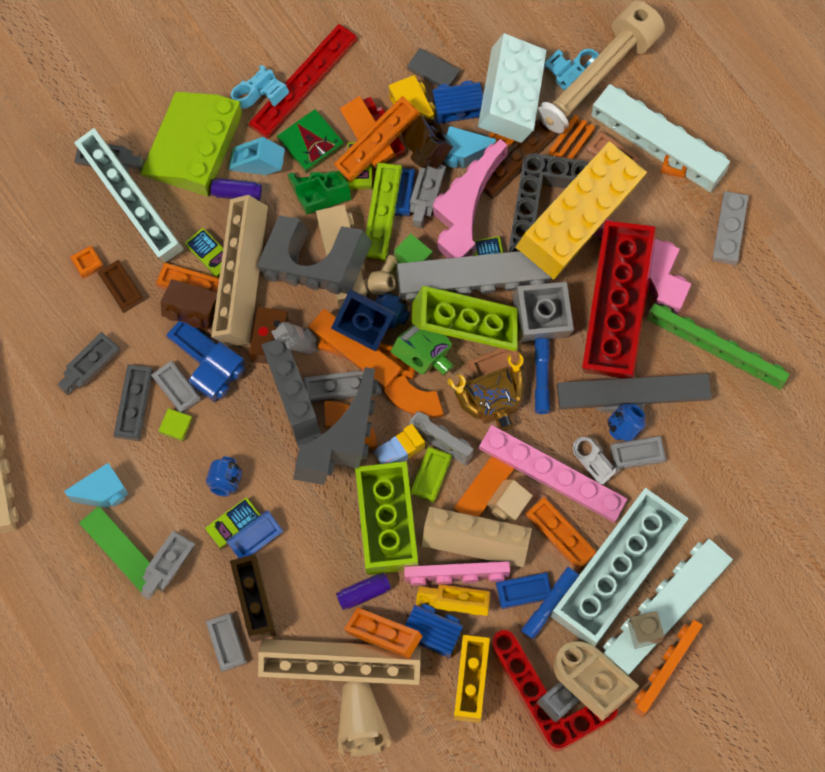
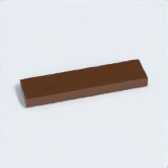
[483,118,557,199]

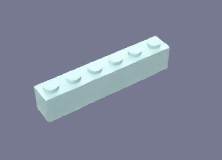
[591,84,730,193]
[74,128,184,263]
[603,539,733,676]

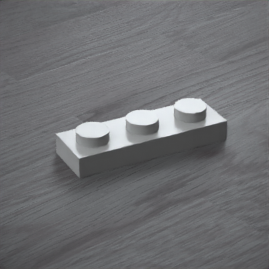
[712,191,748,265]

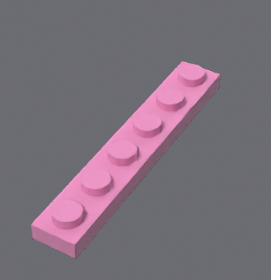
[478,425,627,523]

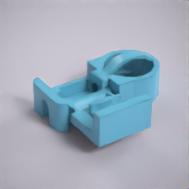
[544,49,599,91]
[230,65,289,109]

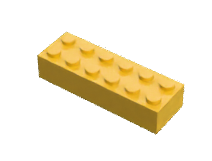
[516,141,647,279]

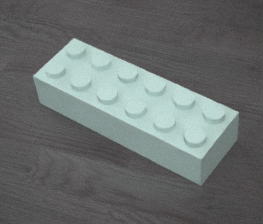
[551,488,688,647]

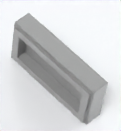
[151,360,202,414]
[610,436,666,470]
[206,613,247,673]

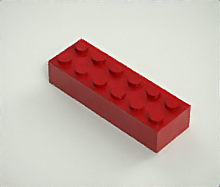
[582,220,656,379]

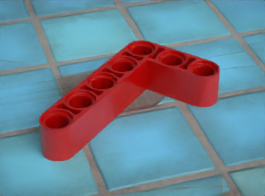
[492,630,618,752]

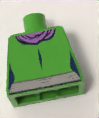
[390,325,454,376]

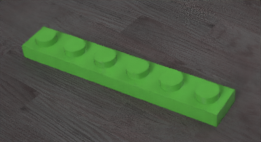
[647,303,790,390]

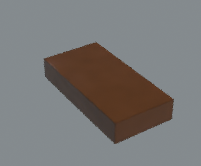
[97,259,145,313]

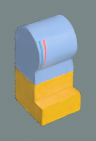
[374,424,425,464]

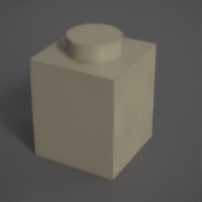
[627,611,665,649]

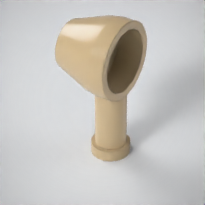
[368,255,398,296]

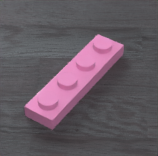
[404,562,510,586]

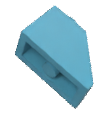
[443,126,496,168]
[228,137,285,175]
[64,463,128,508]

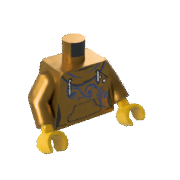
[447,352,525,431]

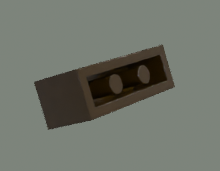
[230,554,277,642]

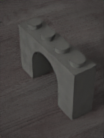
[257,215,372,295]

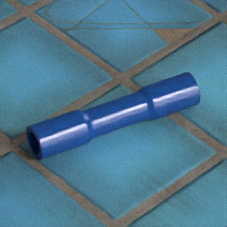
[535,338,550,414]
[521,566,579,640]

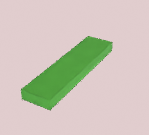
[79,506,158,599]

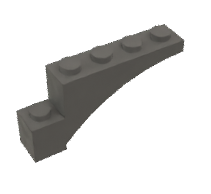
[261,340,321,449]
[293,367,378,485]

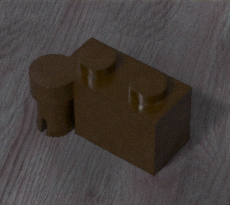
[401,112,453,169]

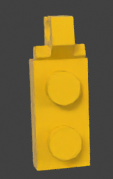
[416,584,491,616]

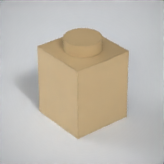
[487,480,533,521]

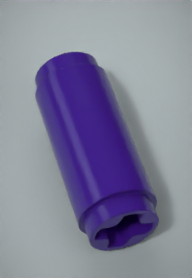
[211,178,262,201]
[336,573,391,610]

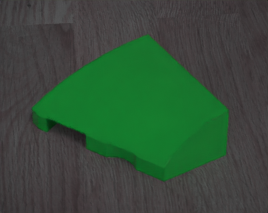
[288,171,351,215]

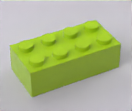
[355,461,418,575]

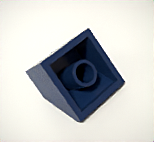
[331,289,396,352]

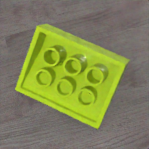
[140,92,242,197]

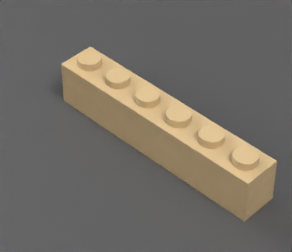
[211,195,268,347]
[258,639,421,685]

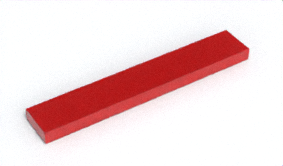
[248,24,357,139]

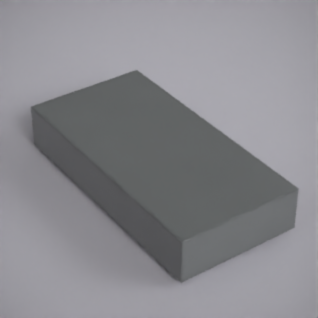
[407,48,460,87]

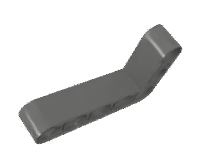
[508,154,589,252]

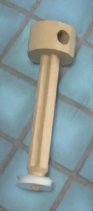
[537,0,665,134]

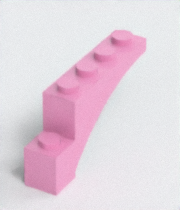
[433,139,508,258]
[594,219,691,315]

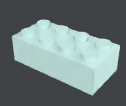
[478,33,547,143]

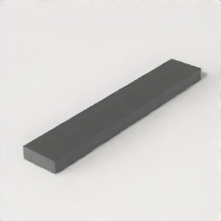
[557,374,712,410]

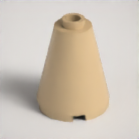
[337,681,391,757]

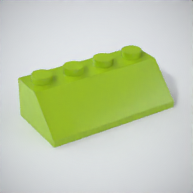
[412,285,517,351]

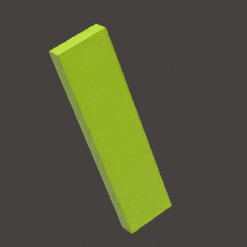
[365,163,403,261]

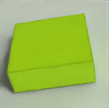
[158,408,192,442]

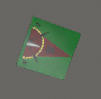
[277,109,344,173]

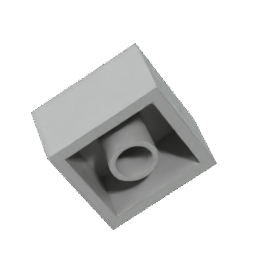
[512,282,574,342]

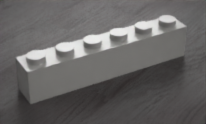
[397,251,551,301]

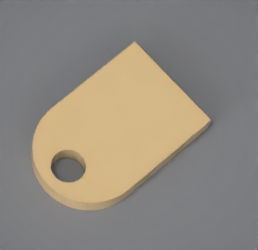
[554,641,639,721]

